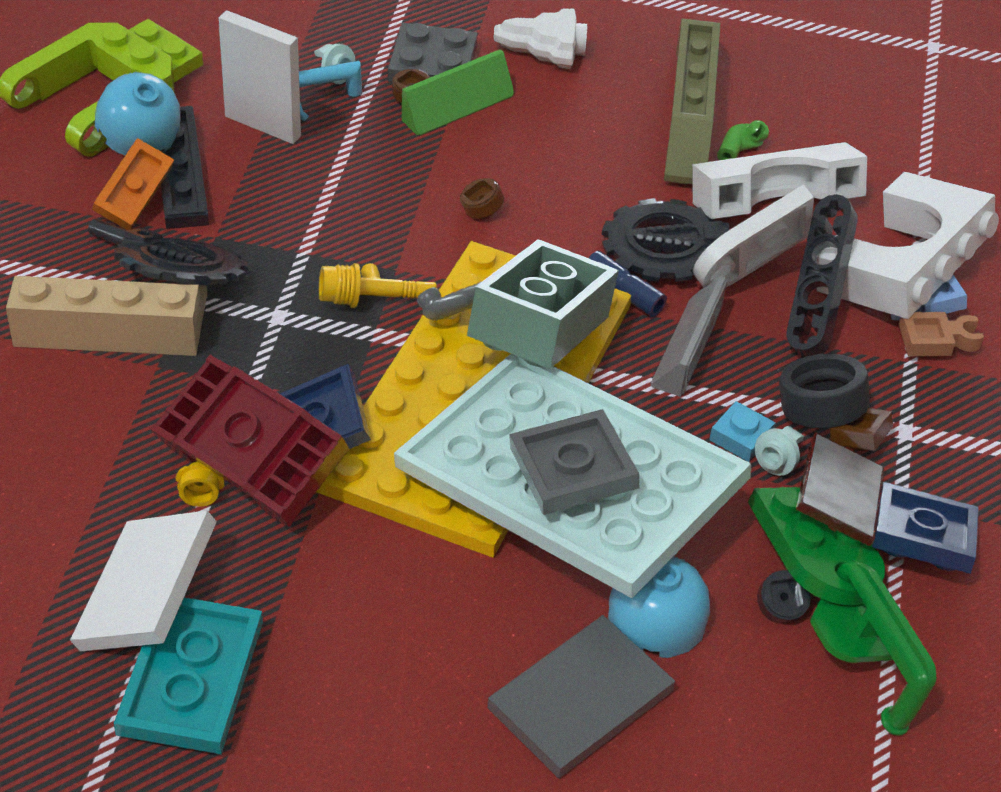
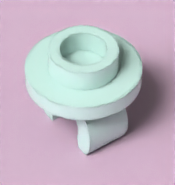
[314,44,355,84]
[755,426,804,476]

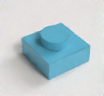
[709,401,776,462]

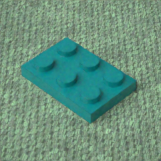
[114,597,263,754]

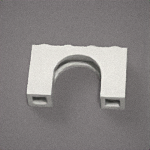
[816,172,999,319]

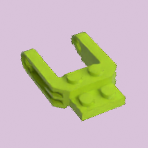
[0,19,203,156]

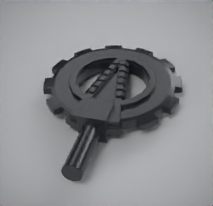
[602,198,729,282]
[88,218,248,285]

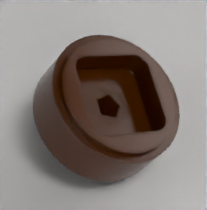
[392,69,430,103]
[460,178,504,218]

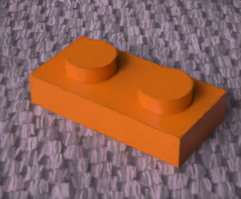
[92,138,174,230]

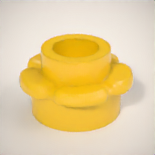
[176,462,224,507]

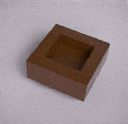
[830,408,893,451]

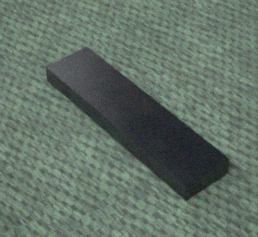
[161,106,209,229]

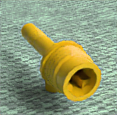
[319,263,436,308]

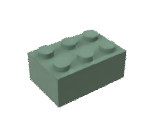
[467,239,619,369]

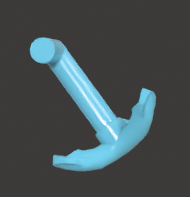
[299,61,362,121]

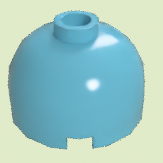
[95,72,180,156]
[608,556,710,658]

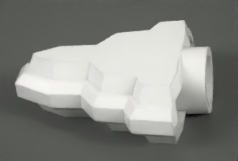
[494,9,587,69]

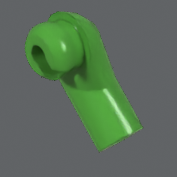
[717,120,769,160]

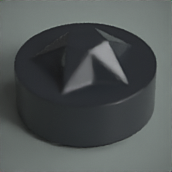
[757,570,811,624]

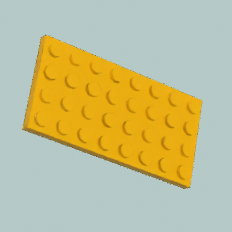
[316,241,631,558]

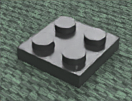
[388,22,478,82]
[509,409,640,515]

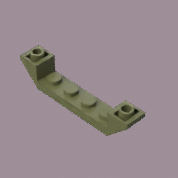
[664,18,720,184]

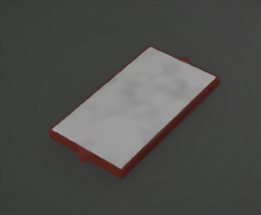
[796,433,884,546]

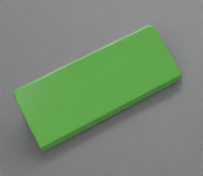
[402,49,514,135]

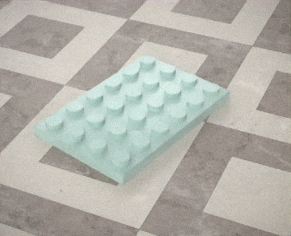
[394,354,751,598]

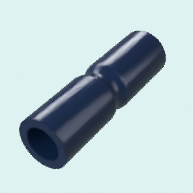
[589,251,667,317]

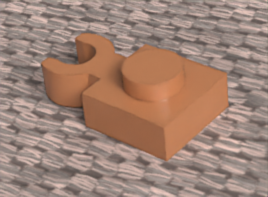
[899,312,984,356]

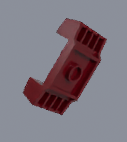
[150,355,349,527]

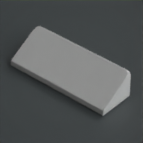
[651,276,727,397]

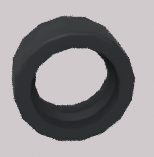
[779,354,870,428]

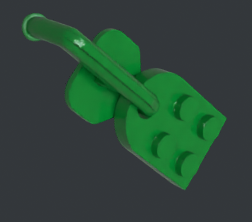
[748,487,937,736]

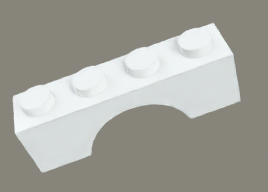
[692,142,867,219]

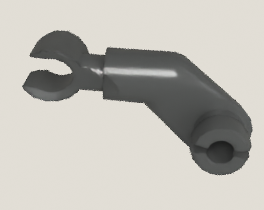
[417,282,481,321]

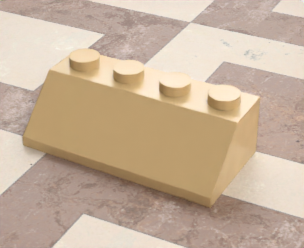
[6,276,207,356]

